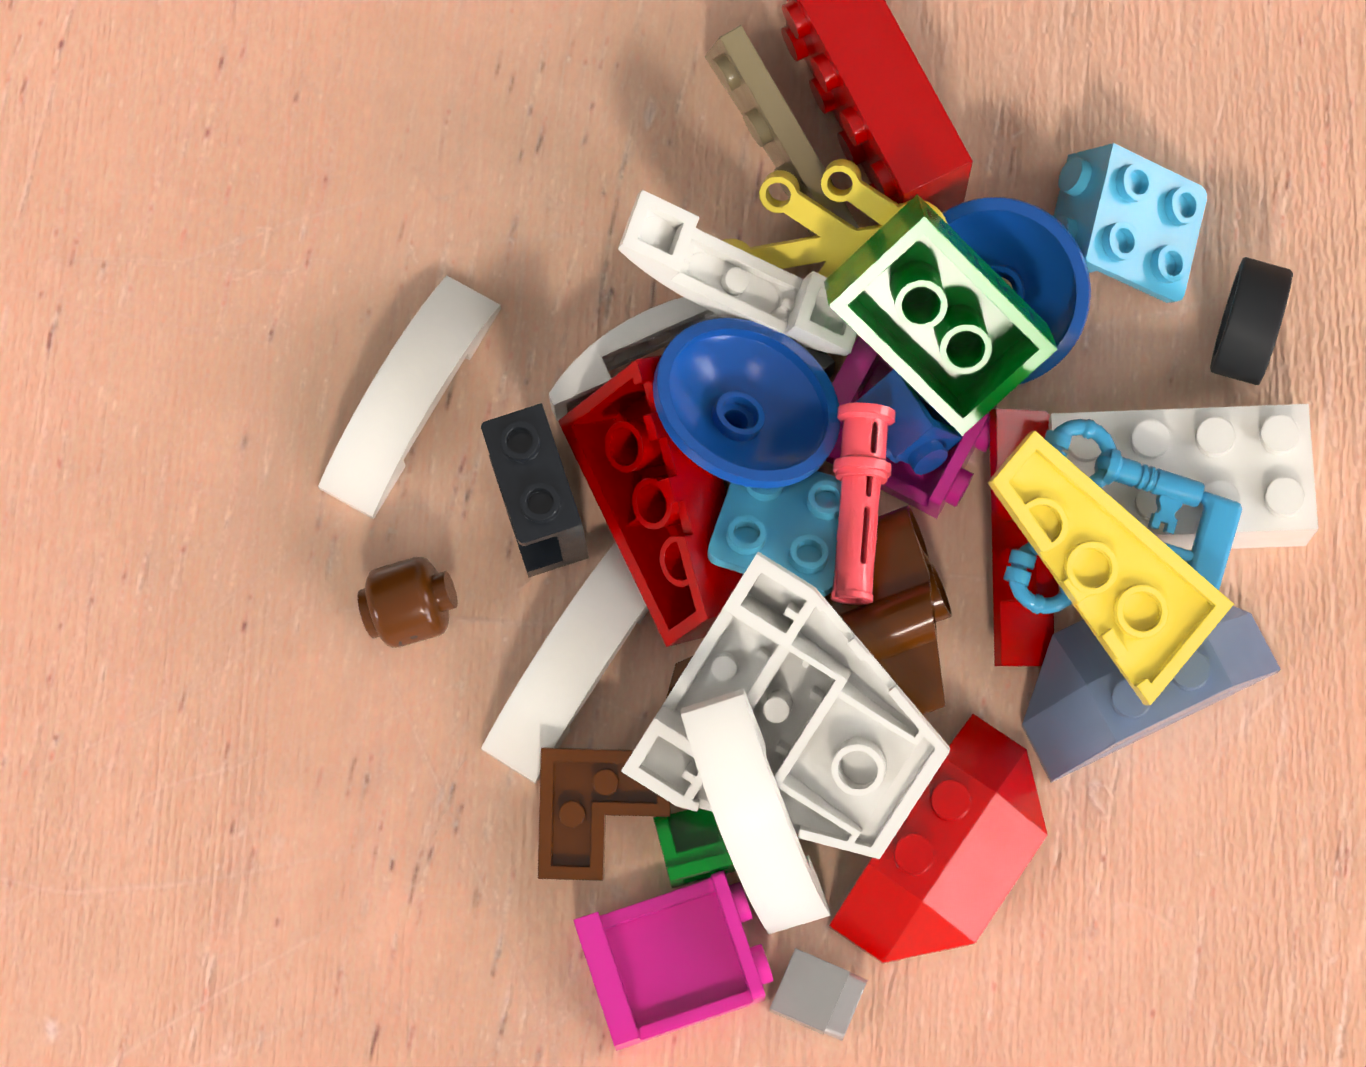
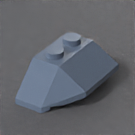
[1022,606,1281,783]

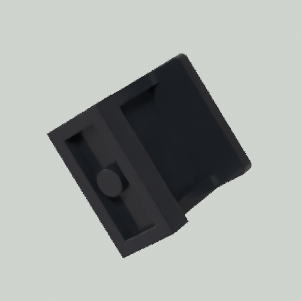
[481,403,589,578]

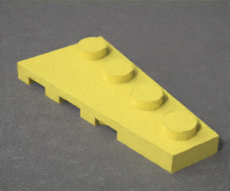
[987,431,1234,705]

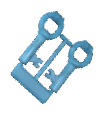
[1003,419,1242,614]

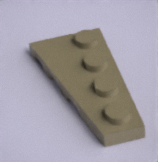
[705,25,859,236]

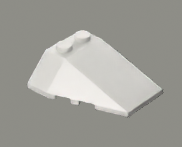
[621,552,951,859]

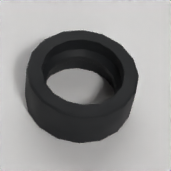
[1210,257,1293,385]

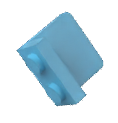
[1053,143,1207,303]
[707,471,841,597]

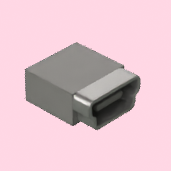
[769,948,868,1041]

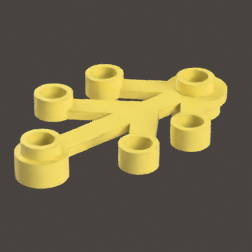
[722,159,947,278]

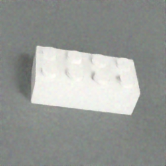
[1049,404,1318,550]

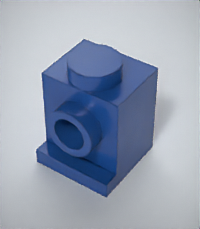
[855,369,963,475]

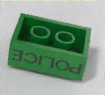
[824,194,1057,436]

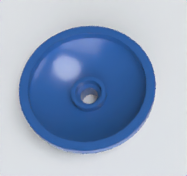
[943,197,1091,385]
[653,318,840,488]

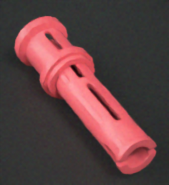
[831,402,896,605]

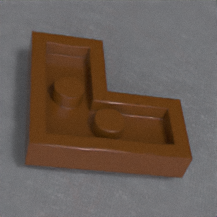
[538,747,671,881]

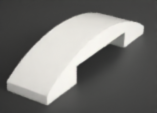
[618,190,857,356]
[318,276,501,519]
[549,297,724,421]
[481,542,649,784]
[681,688,830,934]

